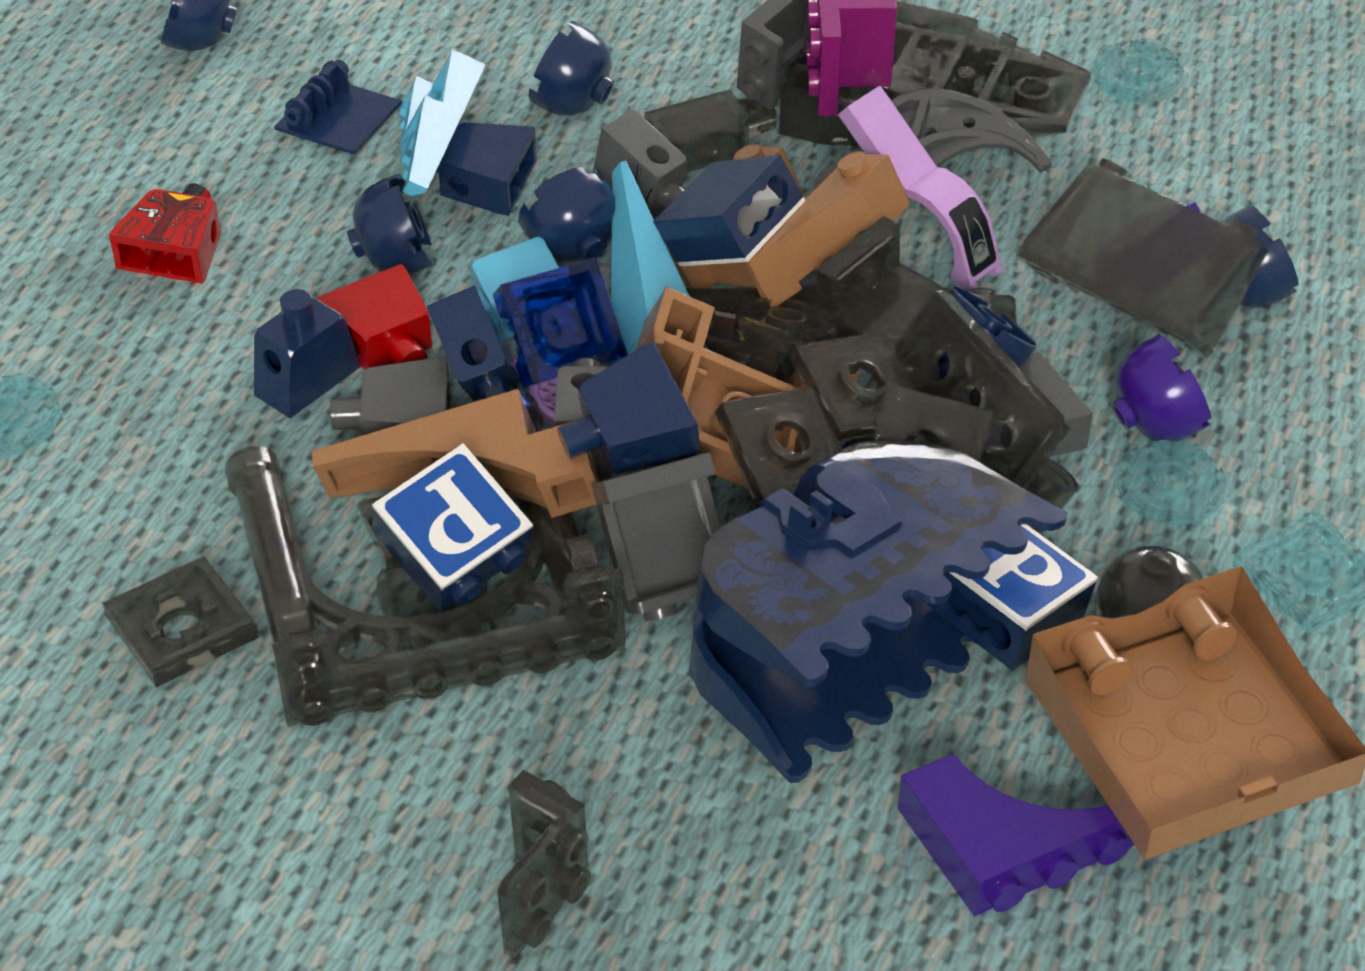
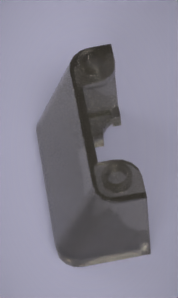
[1016,158,1268,358]

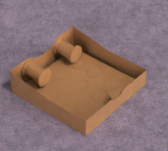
[1026,566,1365,860]

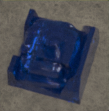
[492,258,628,388]

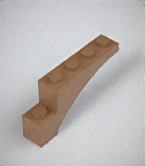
[311,389,600,518]

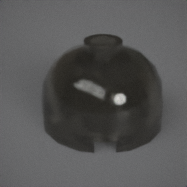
[1093,545,1204,619]

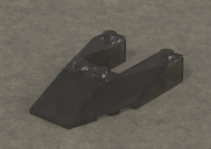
[779,0,1092,146]

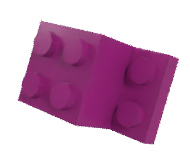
[806,0,897,116]

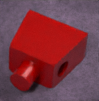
[316,264,432,370]

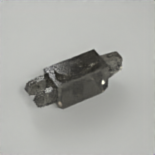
[644,89,777,173]

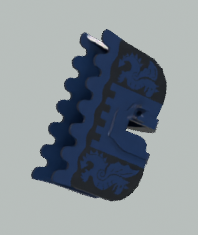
[689,440,1067,783]

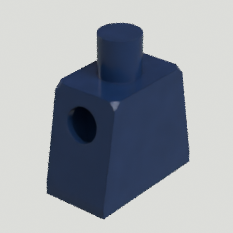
[436,122,537,216]
[427,285,521,400]
[254,289,361,418]
[557,342,700,474]

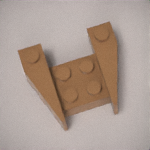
[669,144,910,310]
[636,286,859,510]

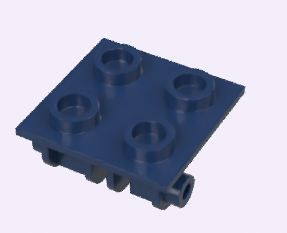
[275,60,402,155]

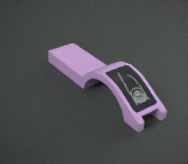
[838,86,1003,293]

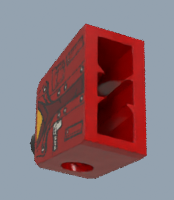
[109,183,221,284]

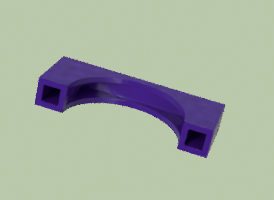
[898,753,1134,916]

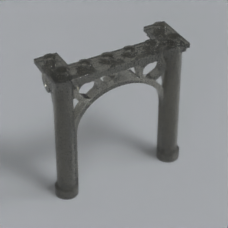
[225,392,625,727]

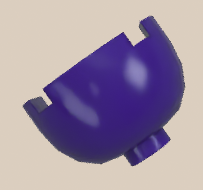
[1112,334,1211,443]

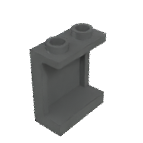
[737,0,810,110]
[591,452,721,621]

